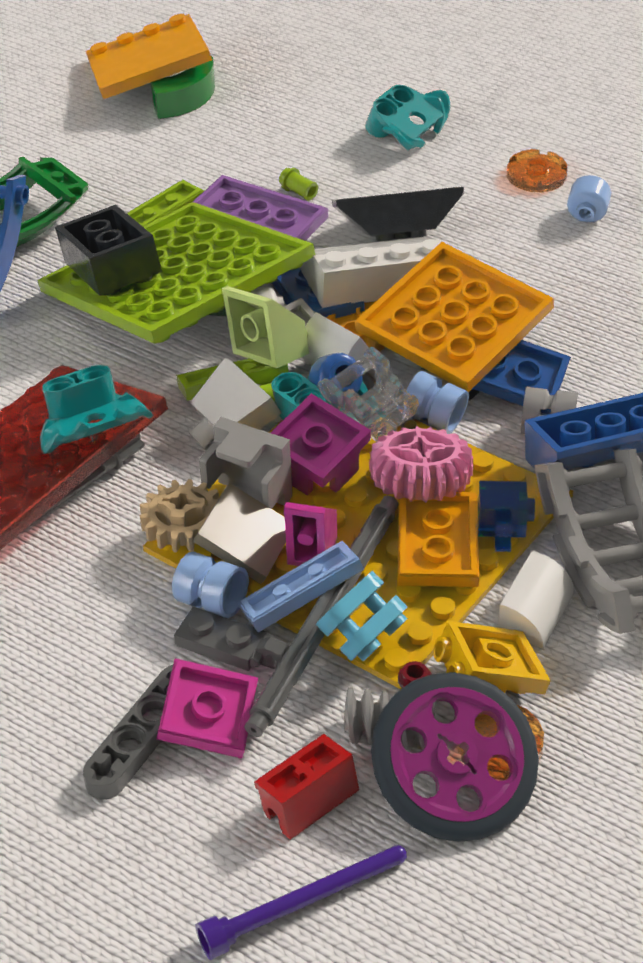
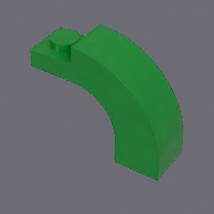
[151,55,215,119]

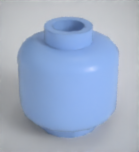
[567,175,611,222]

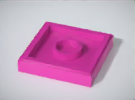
[156,658,258,759]

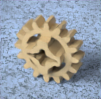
[140,479,219,552]

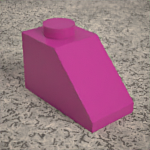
[284,502,337,566]

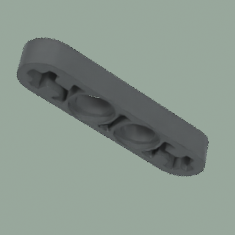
[83,665,173,800]

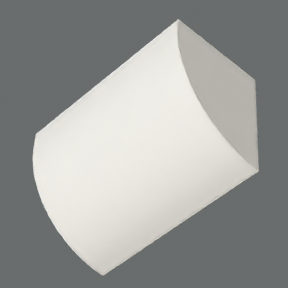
[302,312,376,373]
[498,550,574,649]

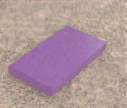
[193,175,328,241]

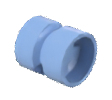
[401,371,469,434]
[172,551,249,618]

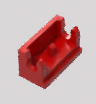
[254,734,359,840]

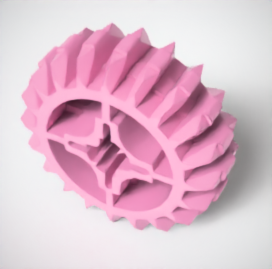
[369,426,473,503]

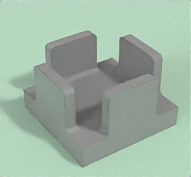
[199,417,293,509]

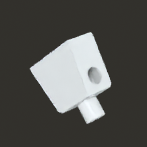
[189,357,281,448]

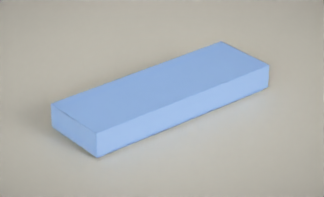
[238,541,364,632]

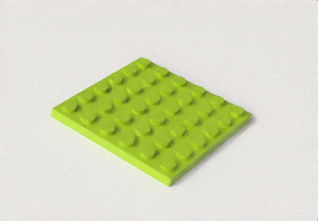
[37,202,316,344]

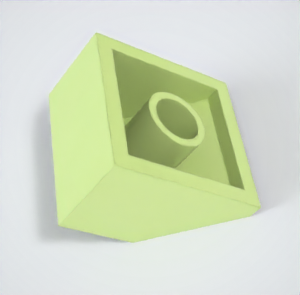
[222,286,309,368]

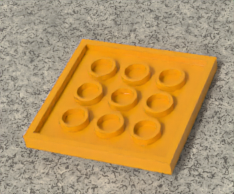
[85,14,212,100]
[355,242,554,392]

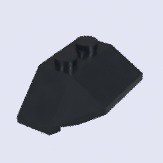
[332,187,464,241]

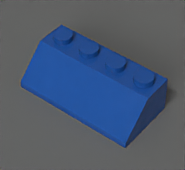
[525,393,643,470]

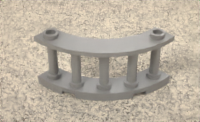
[534,449,643,634]

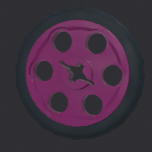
[371,672,539,842]

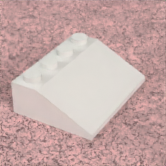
[300,237,443,308]

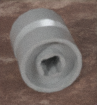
[521,387,578,434]

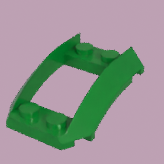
[0,157,88,247]

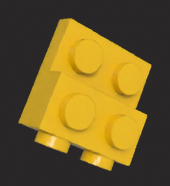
[434,621,551,695]

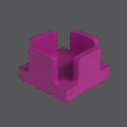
[271,393,371,495]

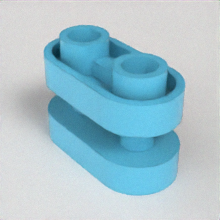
[316,571,408,661]

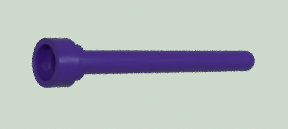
[195,845,407,960]

